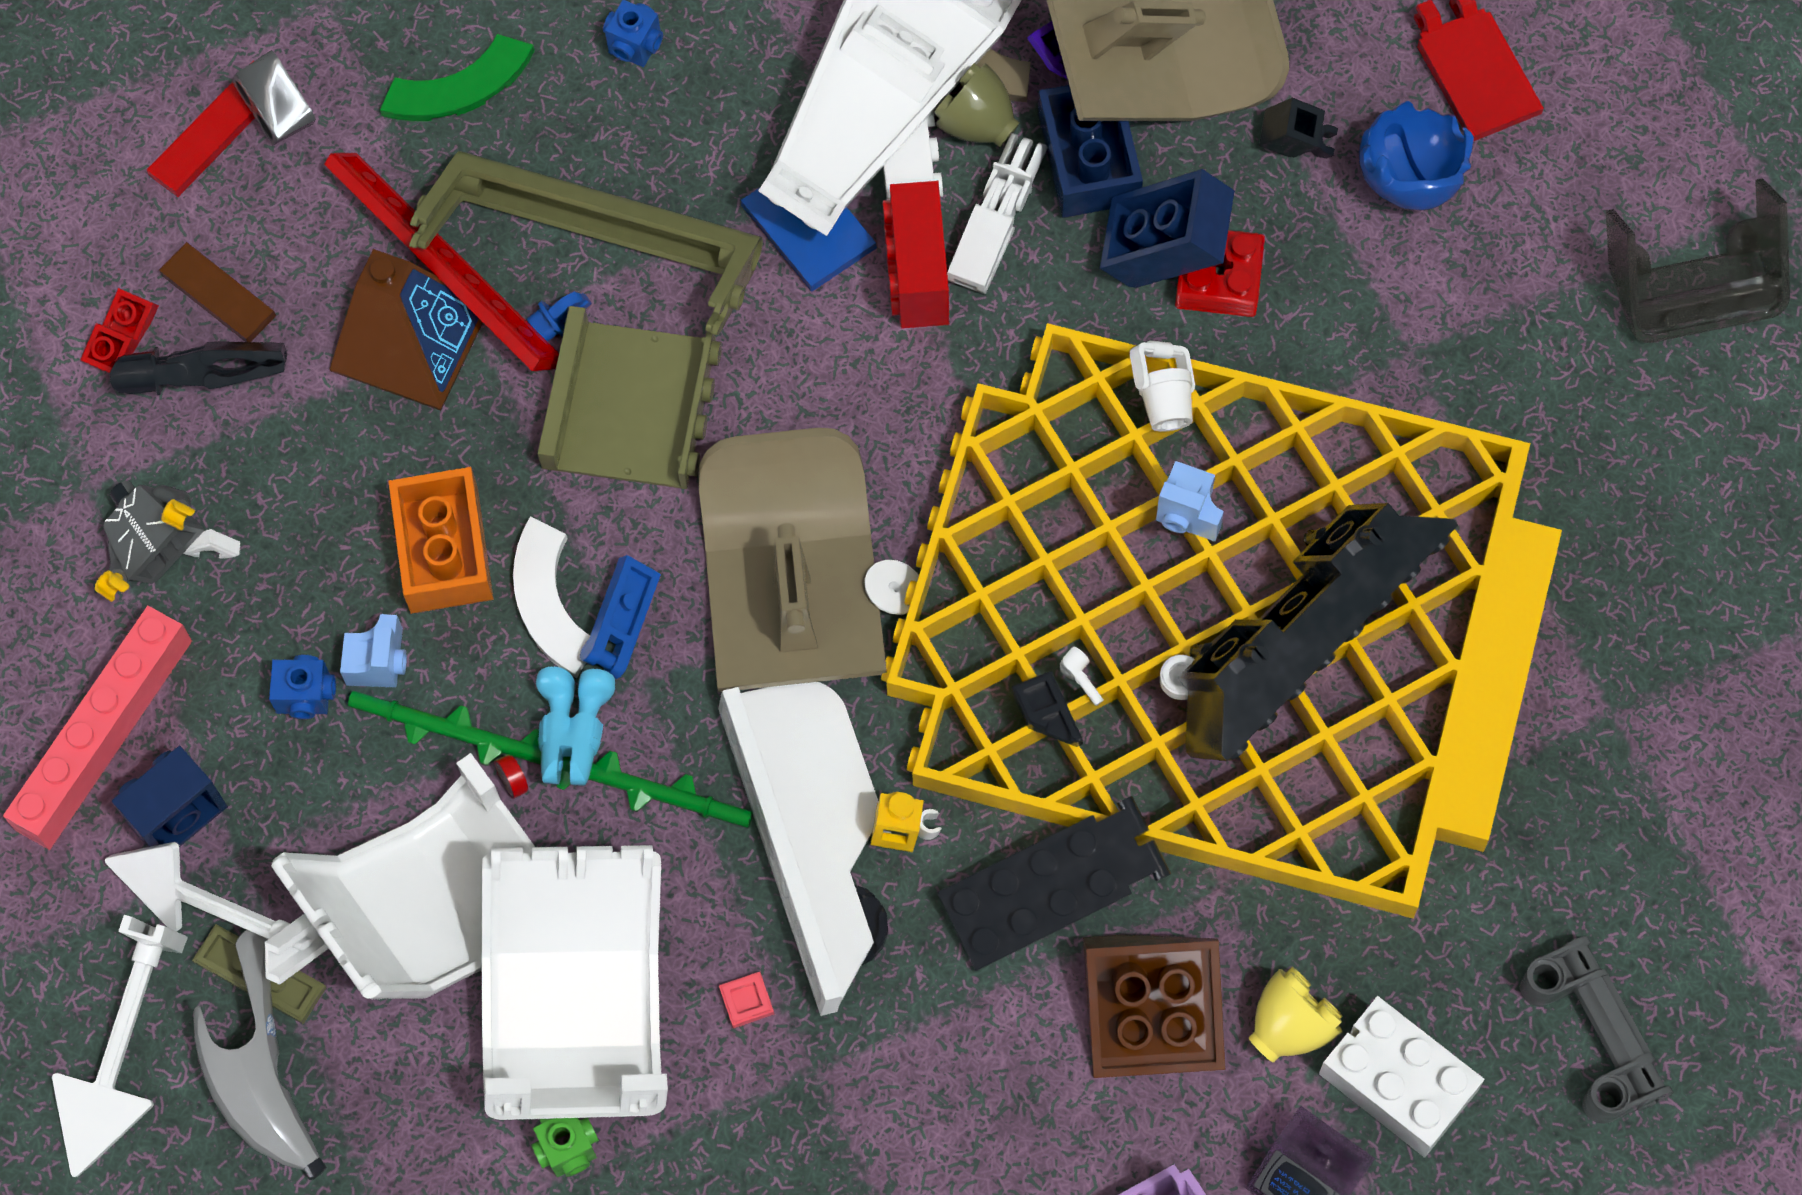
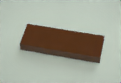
[159,242,276,342]

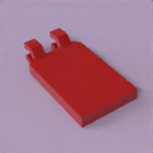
[1414,0,1544,142]

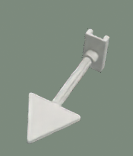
[105,842,329,985]
[52,915,188,1177]

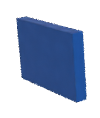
[741,188,877,292]

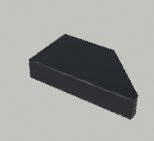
[1012,671,1083,747]

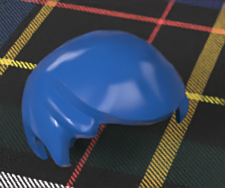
[1359,101,1474,210]

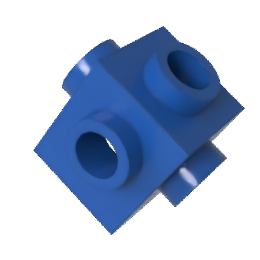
[603,0,663,67]
[269,655,336,719]

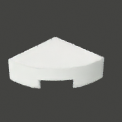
[183,529,240,558]

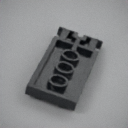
[937,796,1171,971]

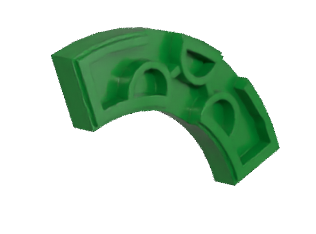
[380,34,535,121]

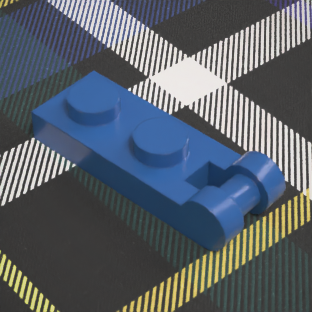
[580,555,661,679]

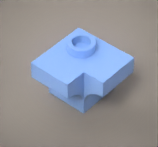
[1156,461,1224,541]
[340,614,407,687]

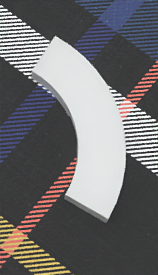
[513,516,590,678]

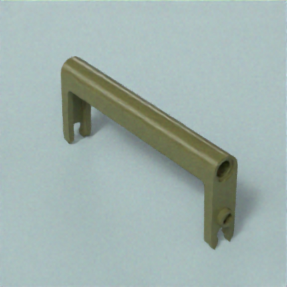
[409,151,763,335]

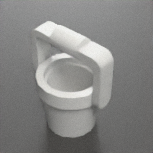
[1130,341,1195,431]

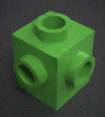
[531,1117,599,1178]

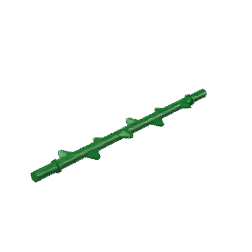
[348,691,753,828]

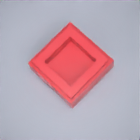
[719,972,774,1028]

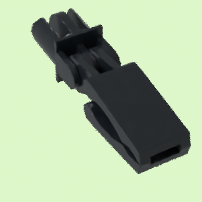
[110,341,287,396]

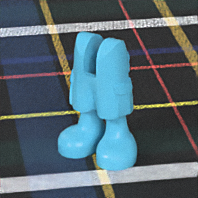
[536,667,615,786]

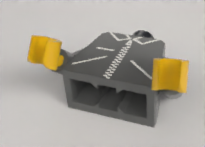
[95,481,205,602]

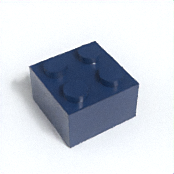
[112,745,228,847]

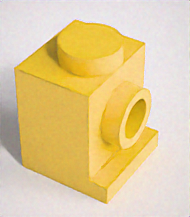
[870,792,924,852]

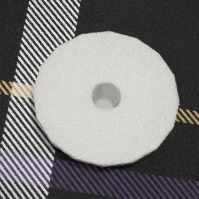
[864,560,919,615]

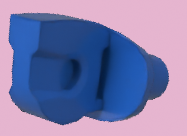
[527,292,592,342]

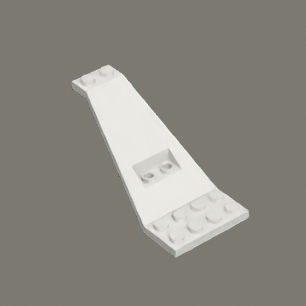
[758,0,1021,236]

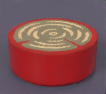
[494,754,528,799]

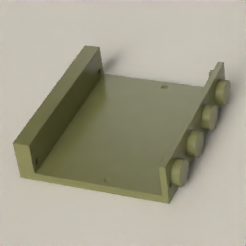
[538,306,722,489]

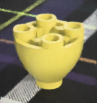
[1248,967,1343,1063]

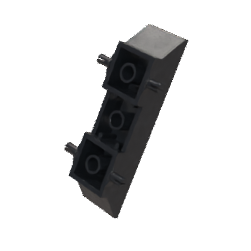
[1178,503,1458,761]

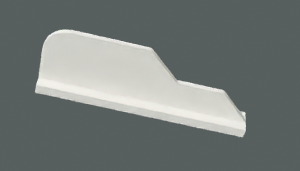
[718,682,879,1016]

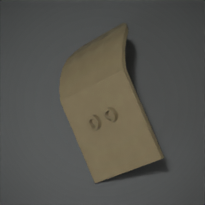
[1047,0,1289,121]
[698,428,887,692]

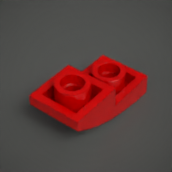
[80,288,159,373]

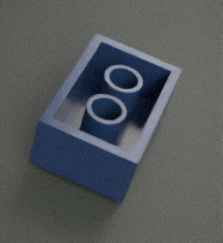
[1038,85,1143,218]
[1100,169,1235,288]

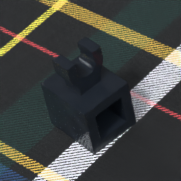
[1259,97,1338,159]

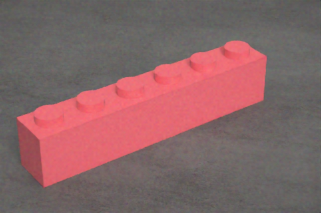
[3,605,192,850]

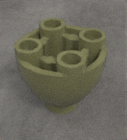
[934,63,1020,147]

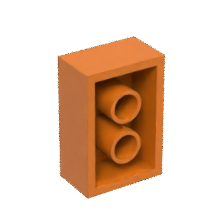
[388,467,494,614]

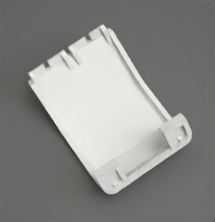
[271,753,535,999]
[482,845,668,1120]

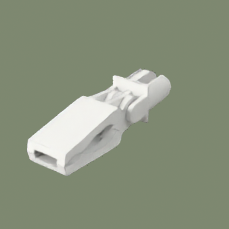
[947,133,1048,294]

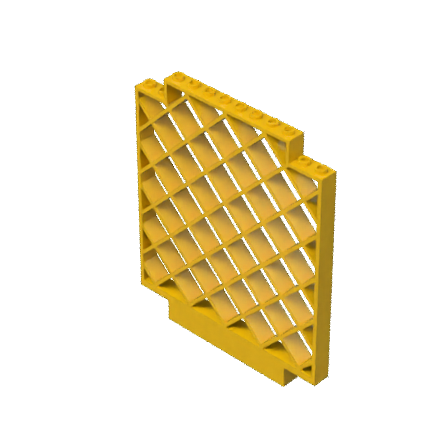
[881,323,1562,919]

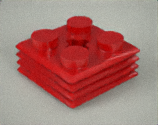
[1175,230,1265,317]

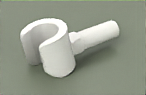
[1060,647,1104,706]
[883,809,941,840]

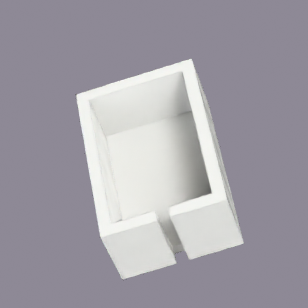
[1319,996,1485,1158]

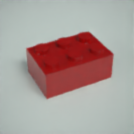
[883,180,949,329]

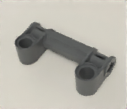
[1519,936,1673,1124]

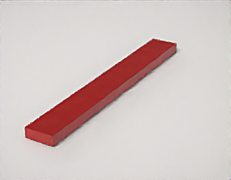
[324,153,559,371]

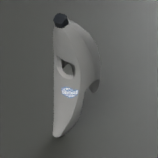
[193,929,327,1180]

